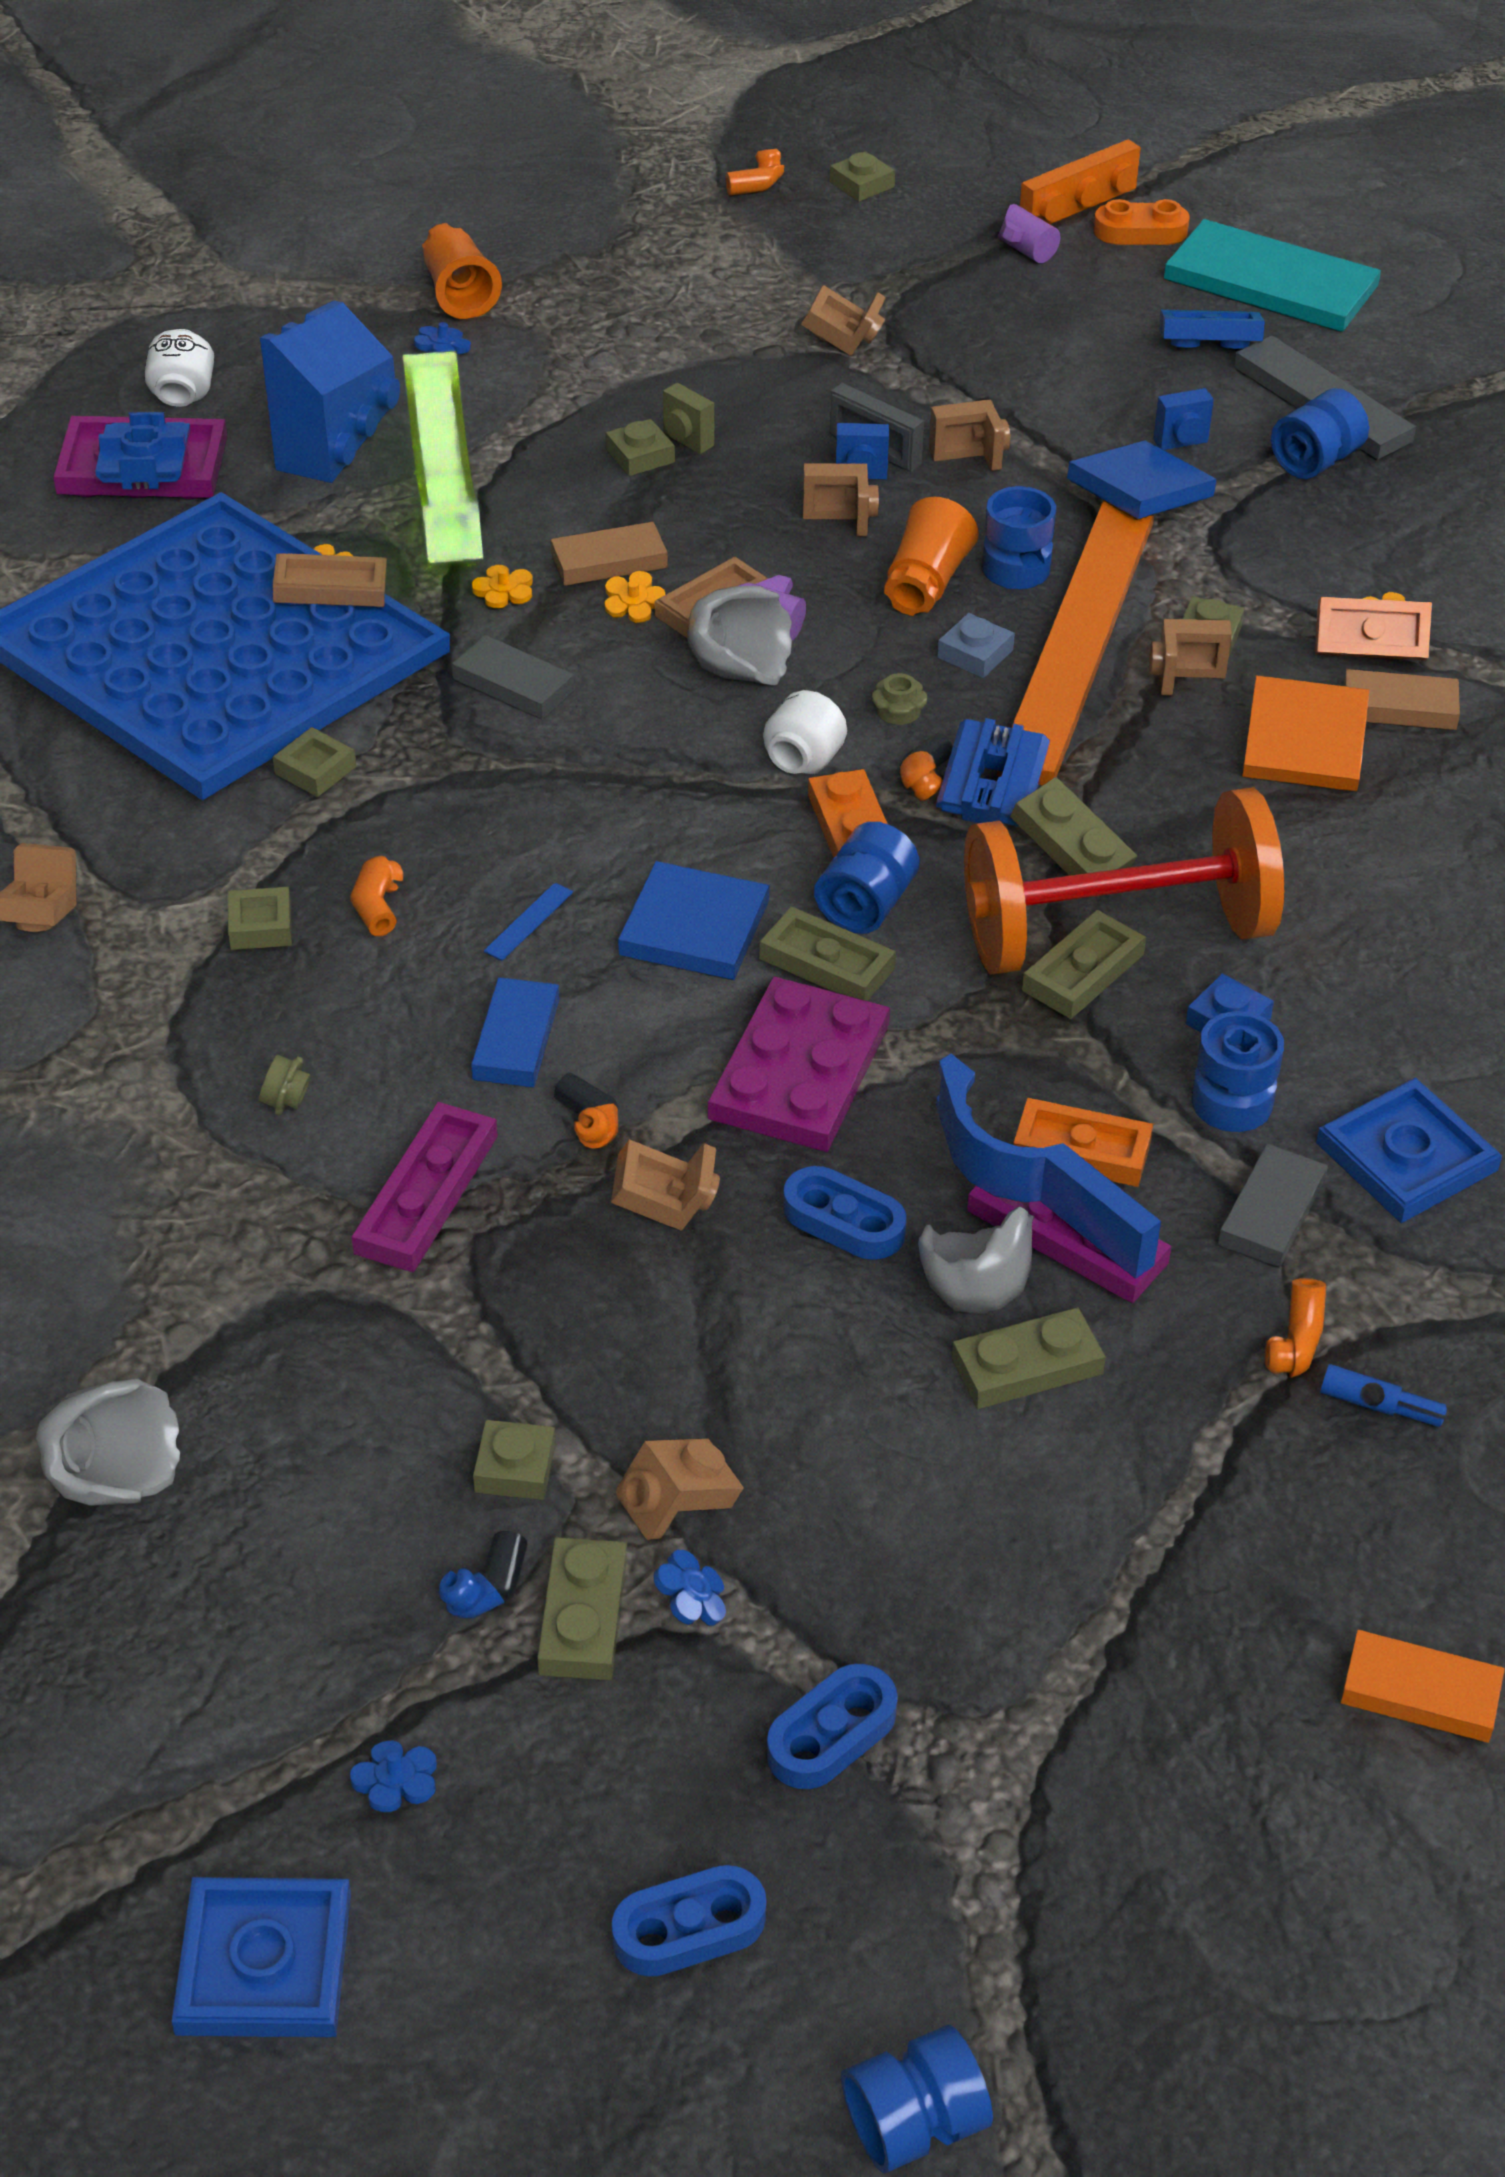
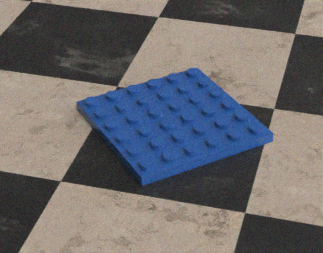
[0,492,450,801]

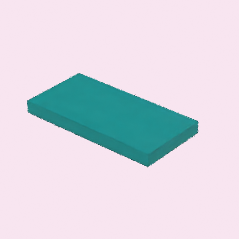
[1164,219,1381,332]

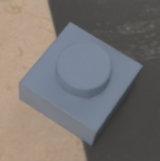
[937,613,1015,678]

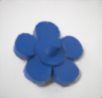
[413,322,471,358]
[654,1550,726,1626]
[350,1740,437,1812]

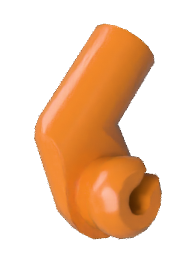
[725,149,784,196]
[350,856,403,936]
[1265,1278,1326,1378]

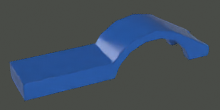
[936,1054,1161,1279]

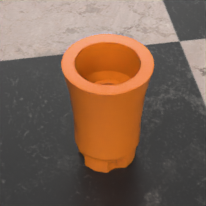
[422,223,502,319]
[884,497,979,616]

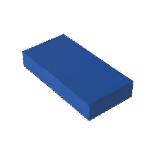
[472,977,559,1087]

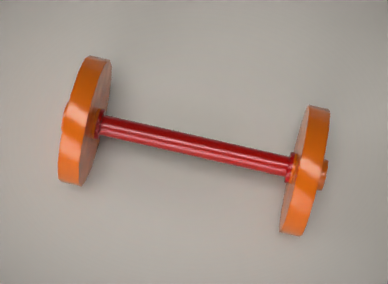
[964,787,1284,974]

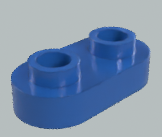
[783,1166,907,1260]
[767,1664,898,1789]
[612,1865,766,1976]

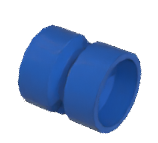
[1271,388,1370,479]
[982,486,1057,589]
[814,822,920,934]
[1192,1011,1284,1132]
[841,2024,993,2174]

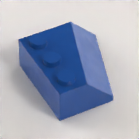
[260,300,400,483]

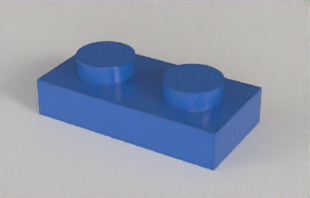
[1159,309,1265,349]

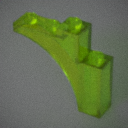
[403,351,483,569]

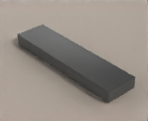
[1234,335,1416,460]

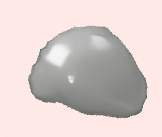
[687,586,792,685]
[918,1207,1035,1314]
[36,1379,180,1506]

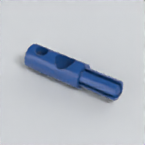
[1320,1364,1447,1427]

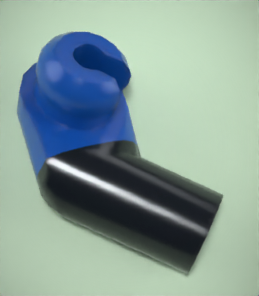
[438,1531,528,1619]

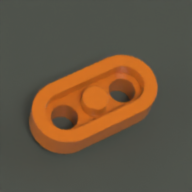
[1094,199,1190,245]

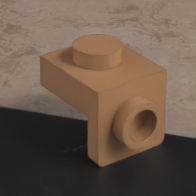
[801,285,886,356]
[929,399,1010,471]
[803,463,879,536]
[1149,619,1232,696]
[0,843,76,932]
[611,1139,720,1231]
[616,1439,744,1540]

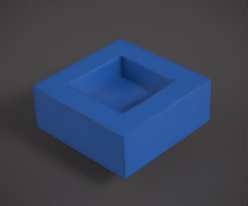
[1153,388,1214,450]
[836,423,889,479]
[1185,973,1274,1032]

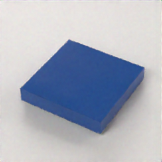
[1067,440,1217,519]
[618,861,770,980]
[1316,1077,1502,1223]
[172,1877,351,2037]

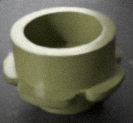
[872,673,927,725]
[259,1054,311,1116]

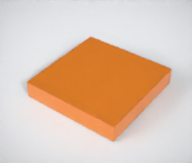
[1242,675,1370,791]

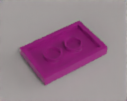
[53,416,227,499]
[708,976,890,1153]

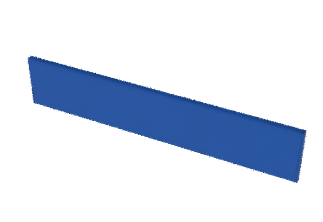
[484,883,573,961]

